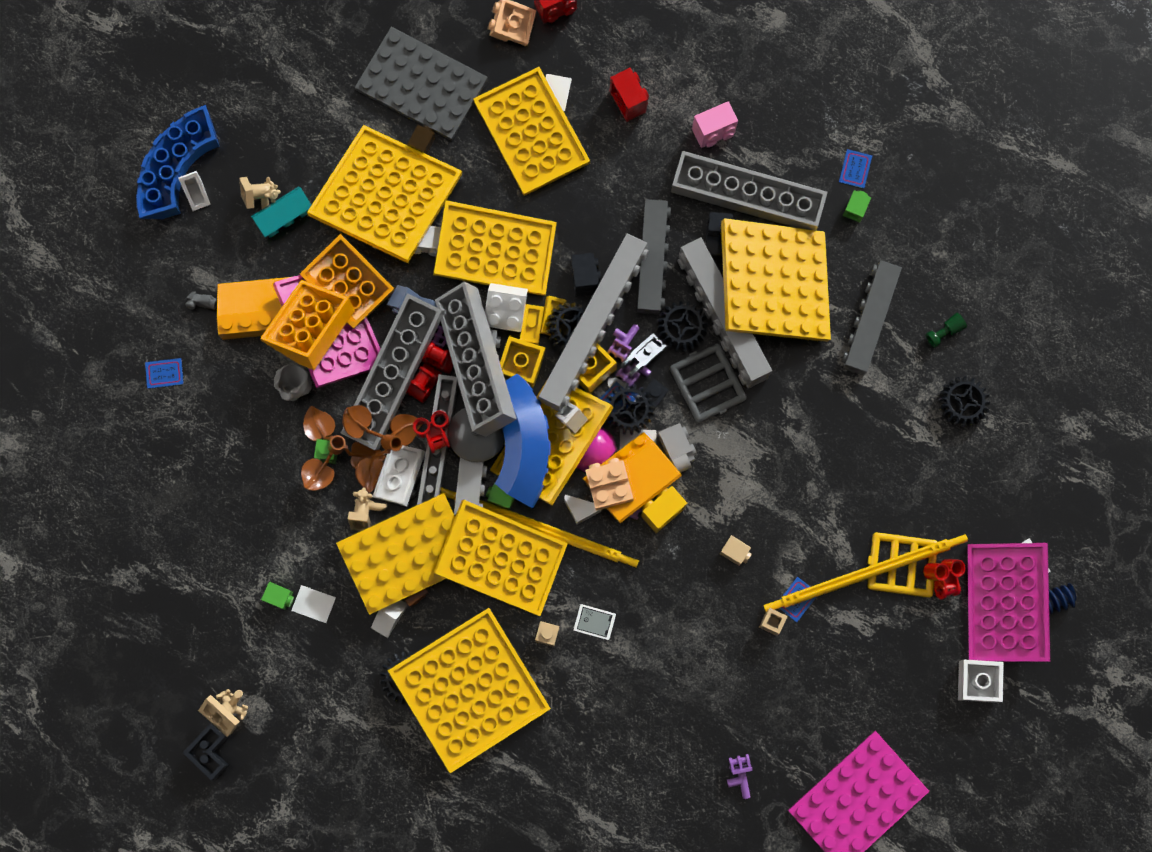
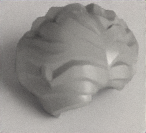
[274,364,313,401]

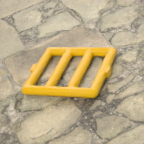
[867,532,937,598]

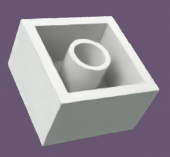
[485,283,528,332]
[958,660,1003,703]

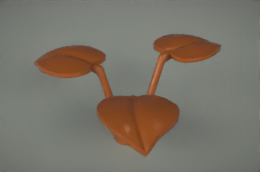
[343,405,422,493]
[301,406,385,491]

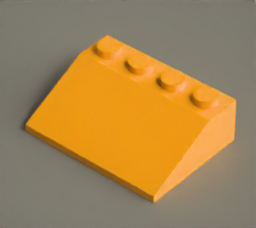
[300,234,395,329]
[217,277,290,340]
[260,280,355,370]
[583,432,682,523]

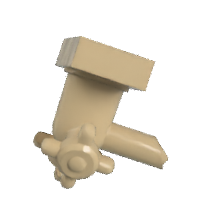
[239,177,281,209]
[348,488,387,531]
[198,689,248,737]

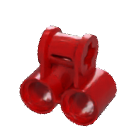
[422,342,454,374]
[406,363,442,403]
[413,410,450,454]
[924,559,965,599]

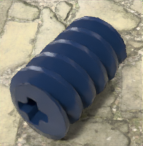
[1049,583,1077,615]

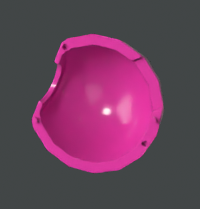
[576,427,617,472]

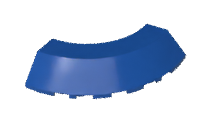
[136,105,220,219]
[495,374,551,508]

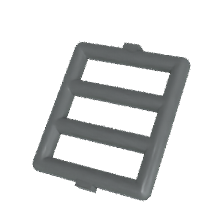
[669,344,747,423]

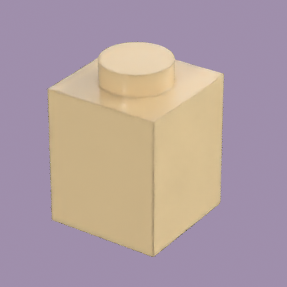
[720,535,751,566]
[759,608,787,636]
[535,621,559,647]

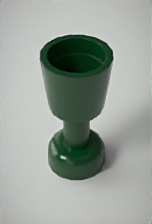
[925,312,967,348]

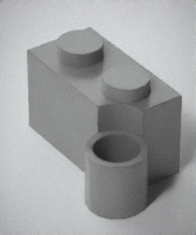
[658,423,697,473]

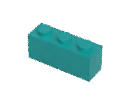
[251,186,311,238]

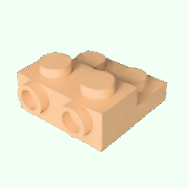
[488,0,536,46]
[585,458,634,511]

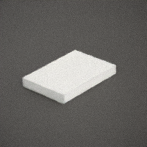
[372,445,425,506]

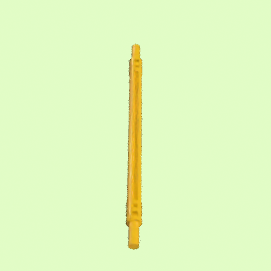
[440,487,639,568]
[763,534,968,612]

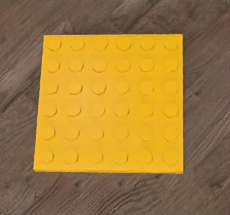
[307,125,462,263]
[721,218,831,342]
[388,608,551,773]

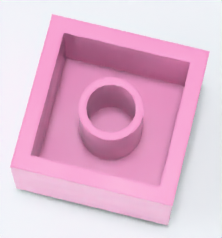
[692,101,738,148]

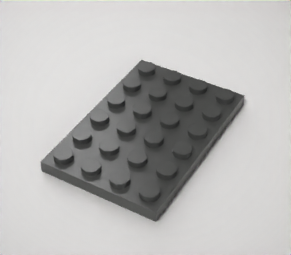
[355,26,488,141]

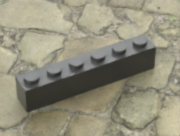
[637,199,671,315]
[841,260,902,376]

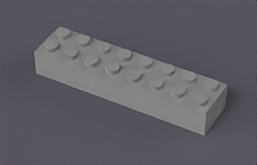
[671,151,827,231]
[677,238,772,388]
[435,281,517,437]
[341,293,445,450]

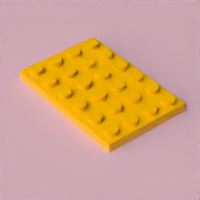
[473,67,590,196]
[433,201,557,296]
[490,379,613,505]
[336,493,455,615]
[434,500,568,616]

